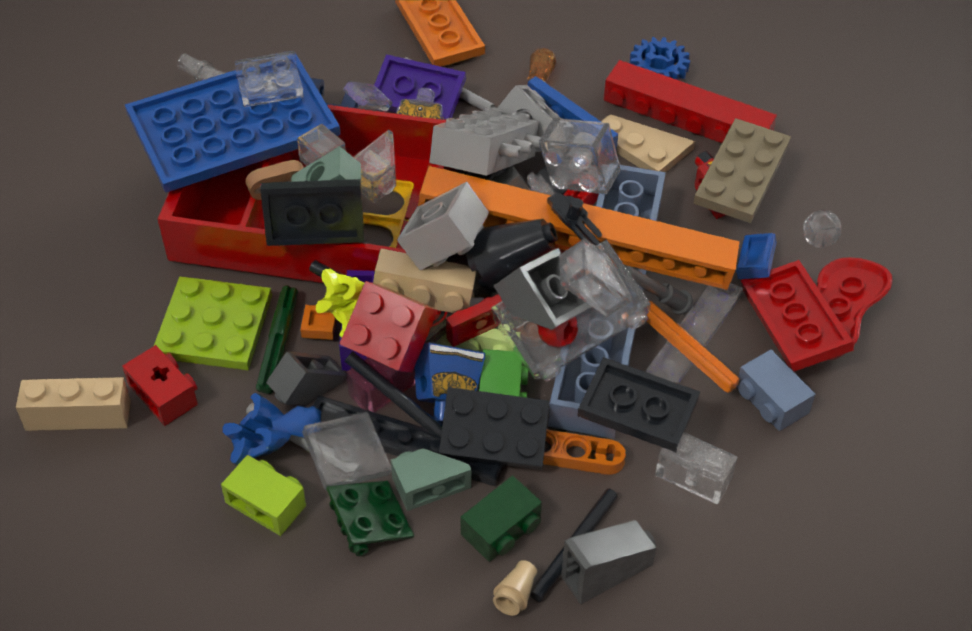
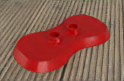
[817,257,893,360]

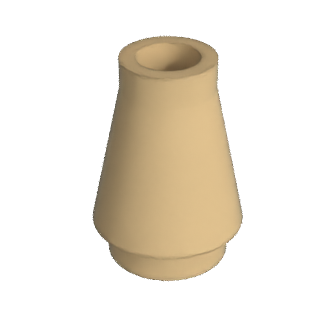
[493,560,537,616]

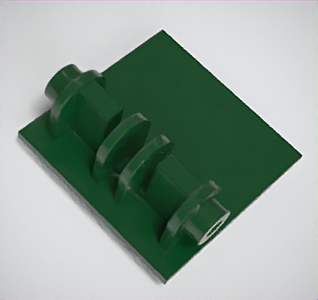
[326,480,414,557]

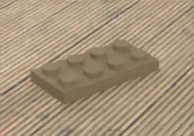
[693,118,791,223]

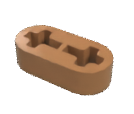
[246,160,304,200]

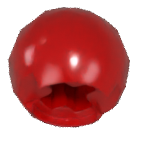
[537,316,579,348]

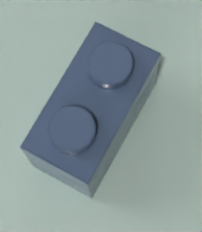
[737,350,815,431]

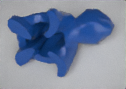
[223,393,322,465]

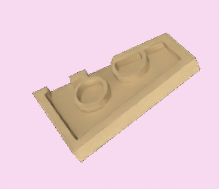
[601,114,695,172]

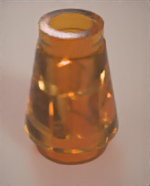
[528,48,557,83]

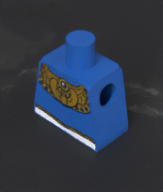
[414,343,485,424]

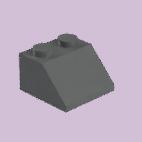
[494,248,594,330]

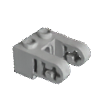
[498,85,575,152]

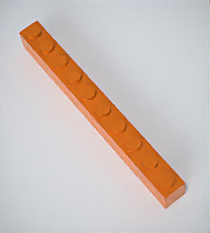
[418,166,740,290]

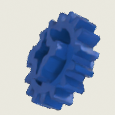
[630,37,690,80]

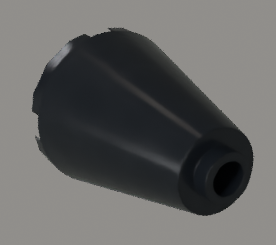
[465,219,558,291]

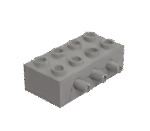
[430,107,545,176]

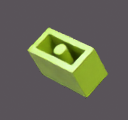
[221,455,306,536]

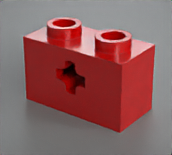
[122,345,198,426]

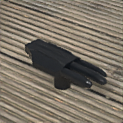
[547,192,602,245]

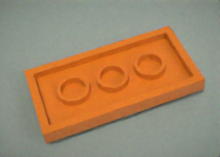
[395,0,485,67]

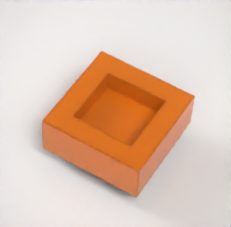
[300,305,337,340]

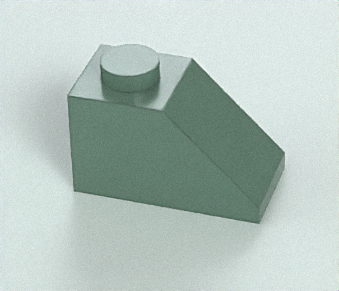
[391,448,471,511]

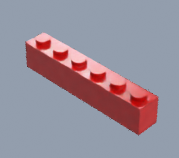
[603,60,777,143]

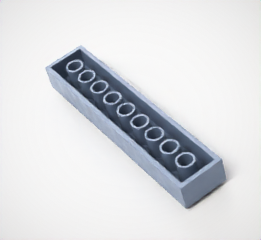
[548,163,666,439]

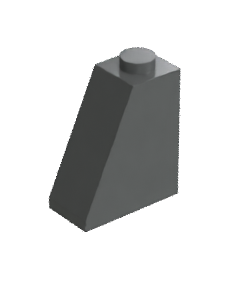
[561,520,656,605]

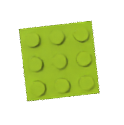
[154,276,272,371]

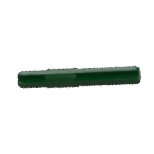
[256,285,299,395]

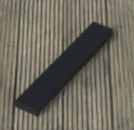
[313,395,504,487]

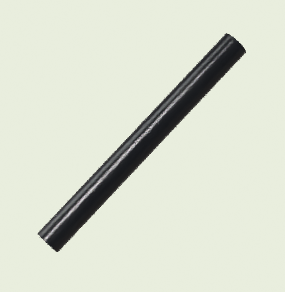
[344,352,442,441]
[530,488,618,602]

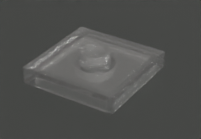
[302,412,392,490]

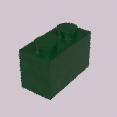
[460,475,542,562]

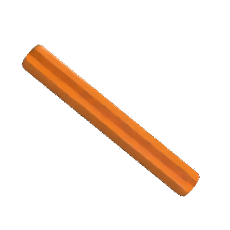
[639,301,740,393]

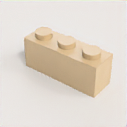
[373,248,476,313]
[16,377,131,431]

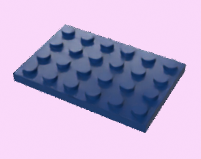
[125,52,341,193]

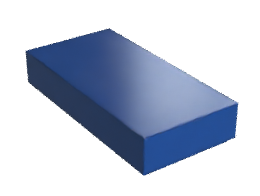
[736,233,777,279]

